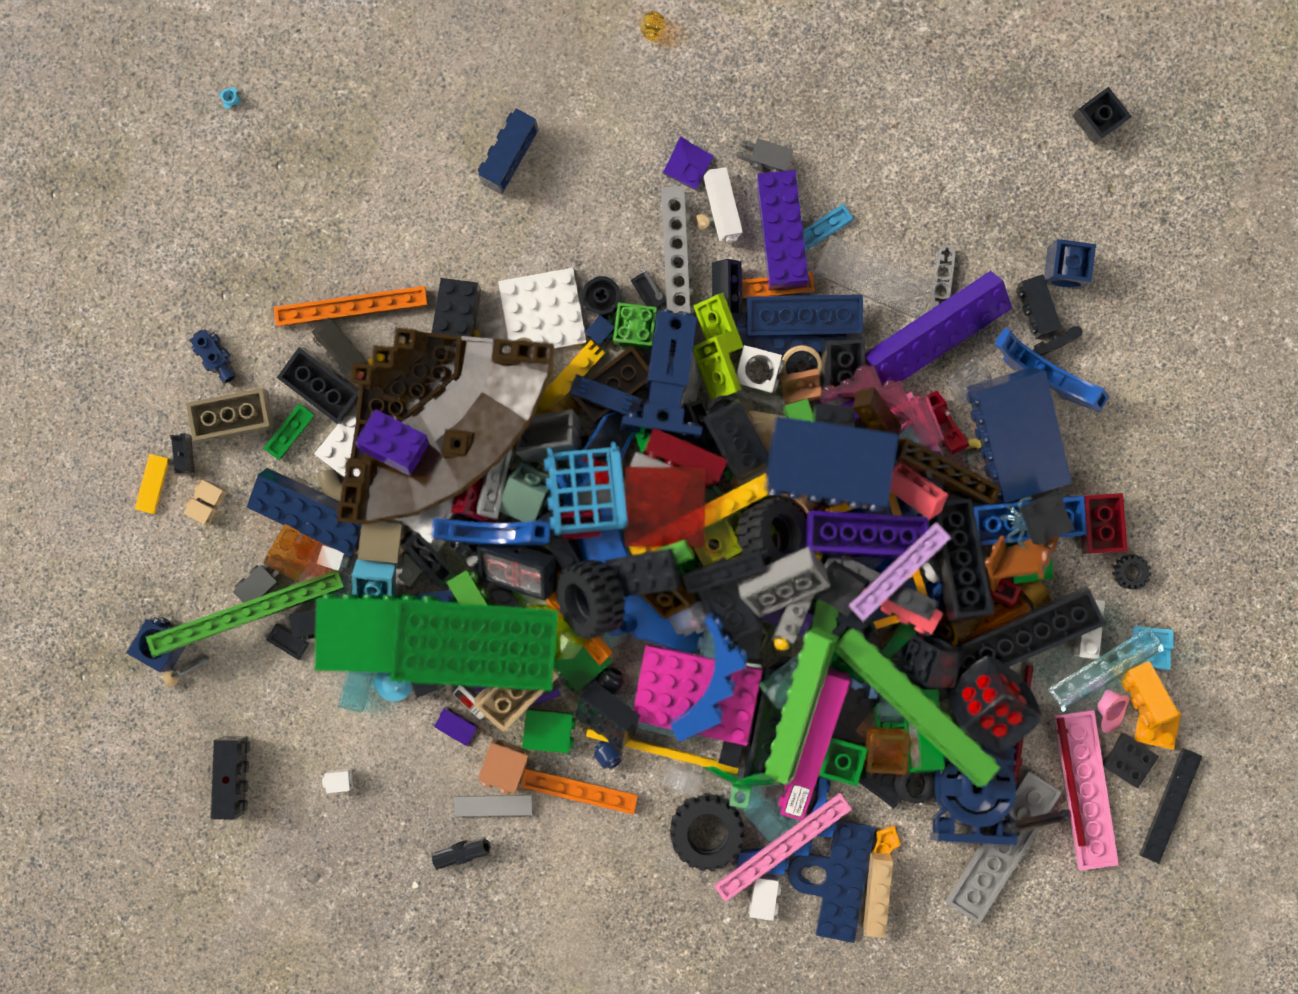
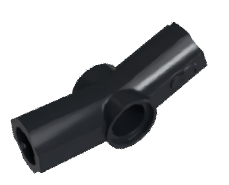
[431,837,491,870]

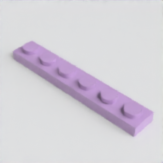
[848,523,950,621]

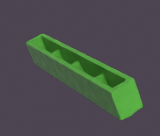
[765,627,838,785]

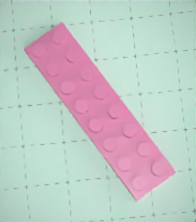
[1054,710,1119,871]

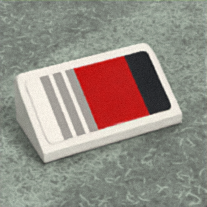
[453,685,485,720]

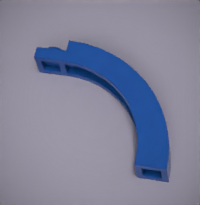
[431,518,550,546]

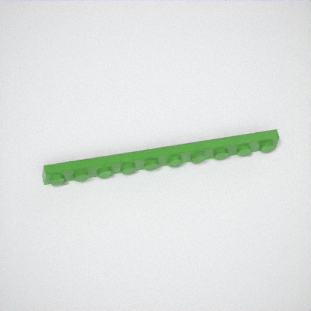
[146,570,344,657]

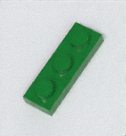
[263,404,315,461]

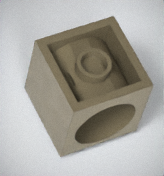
[358,519,408,564]

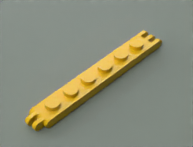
[512,340,606,449]

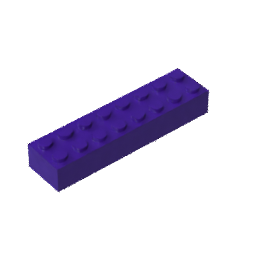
[865,271,1012,392]

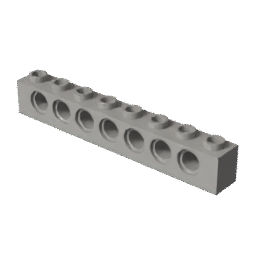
[661,186,694,330]

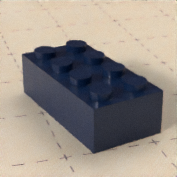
[478,108,539,195]

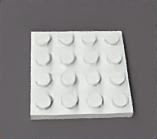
[498,268,587,349]

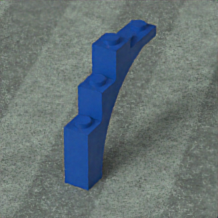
[995,328,1110,413]
[670,613,748,742]
[737,775,837,875]

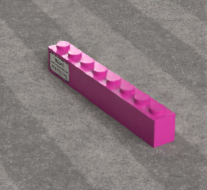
[778,668,850,821]

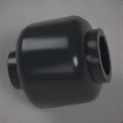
[596,667,624,696]

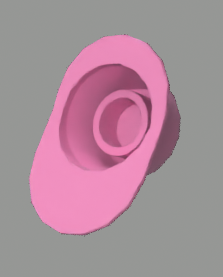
[1097,690,1130,733]

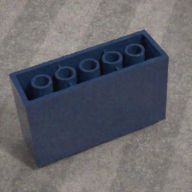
[966,367,1072,503]
[763,416,898,511]

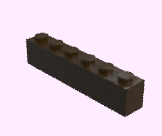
[895,438,1001,505]

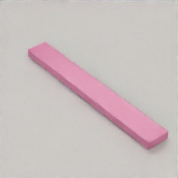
[714,793,852,902]

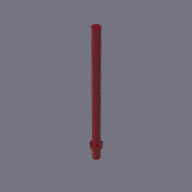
[1056,717,1086,846]

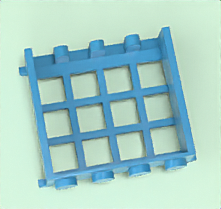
[544,443,627,535]

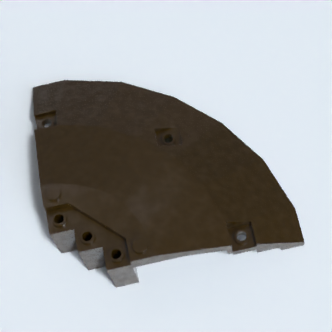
[337,327,555,525]

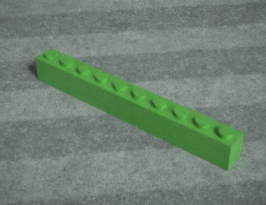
[834,629,1000,787]

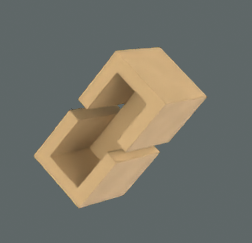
[184,480,228,525]

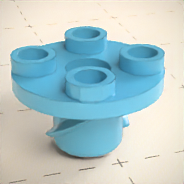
[375,672,413,702]

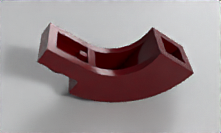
[920,391,969,455]

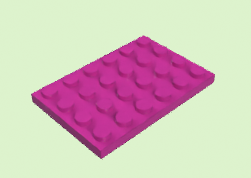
[634,644,762,746]

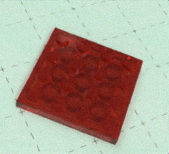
[625,466,705,547]

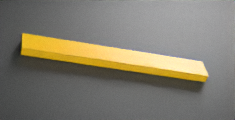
[586,727,739,774]

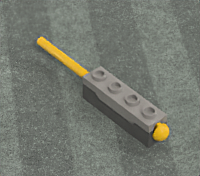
[771,554,823,650]

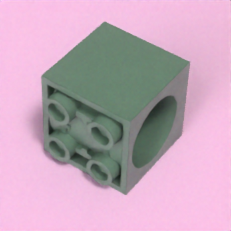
[499,462,551,522]

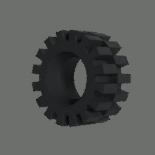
[1112,555,1152,589]

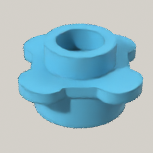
[219,87,241,109]

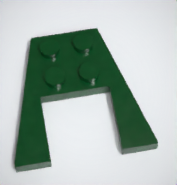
[829,610,919,685]

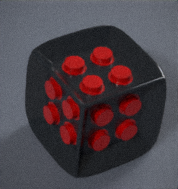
[947,656,1042,753]

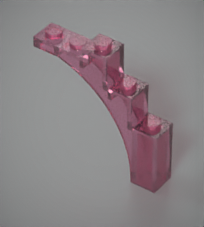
[819,365,944,448]

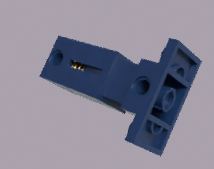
[620,309,702,442]

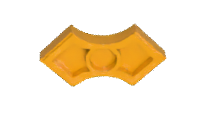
[868,825,901,871]

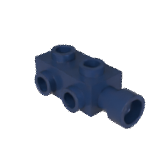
[190,329,236,384]

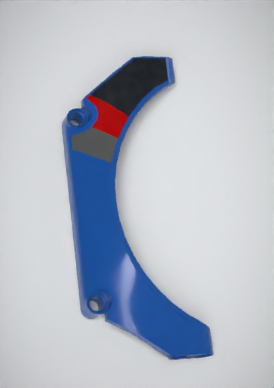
[556,412,712,653]

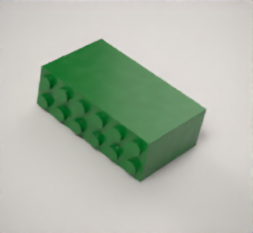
[314,594,443,673]

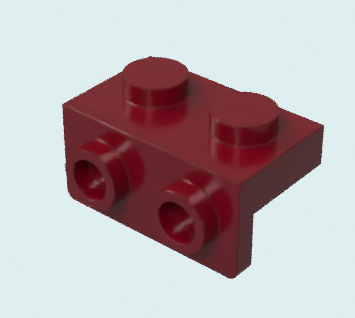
[561,509,602,539]

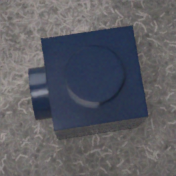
[585,315,615,347]

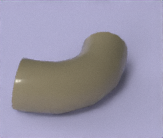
[317,469,342,501]

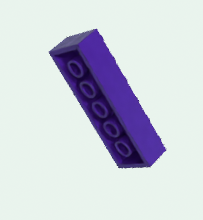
[756,170,808,291]
[806,511,929,559]

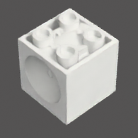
[736,345,784,397]

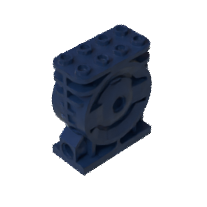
[930,744,1018,845]

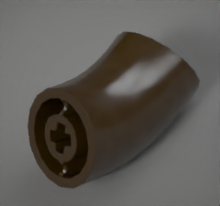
[934,597,994,645]

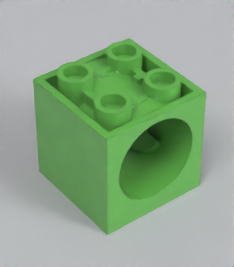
[613,302,657,351]

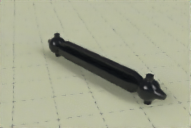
[1003,809,1071,834]

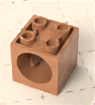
[478,739,531,795]

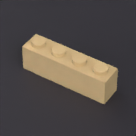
[863,852,893,938]

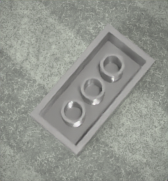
[737,547,830,617]

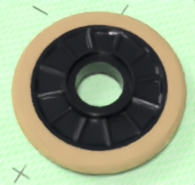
[781,345,822,376]

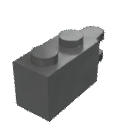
[736,138,793,172]
[233,556,286,603]

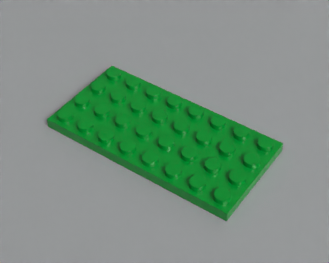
[390,599,558,691]

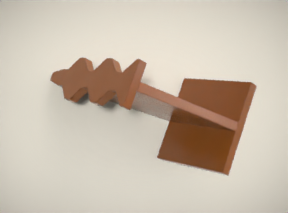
[985,535,1060,591]

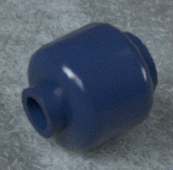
[594,741,622,770]

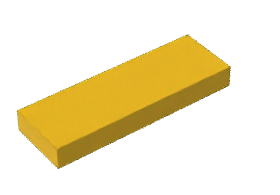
[135,454,170,514]

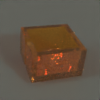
[263,524,320,582]
[864,727,910,774]

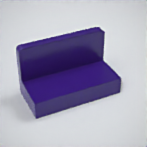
[434,707,479,746]

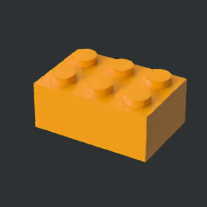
[1121,661,1179,730]

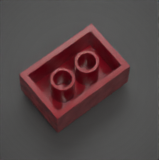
[1081,493,1128,554]

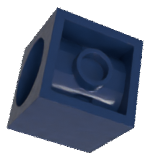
[1044,239,1096,290]
[126,617,186,673]

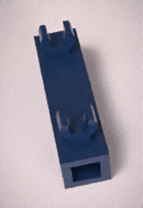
[569,374,644,416]

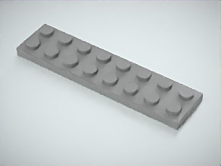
[945,770,1062,924]

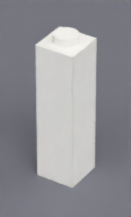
[704,167,743,243]

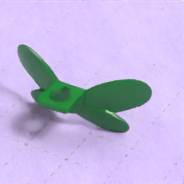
[703,766,783,809]

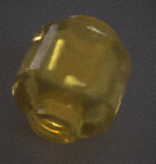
[640,11,666,41]

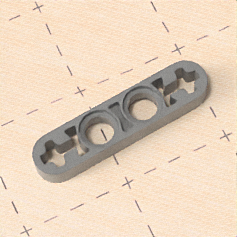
[930,245,955,310]

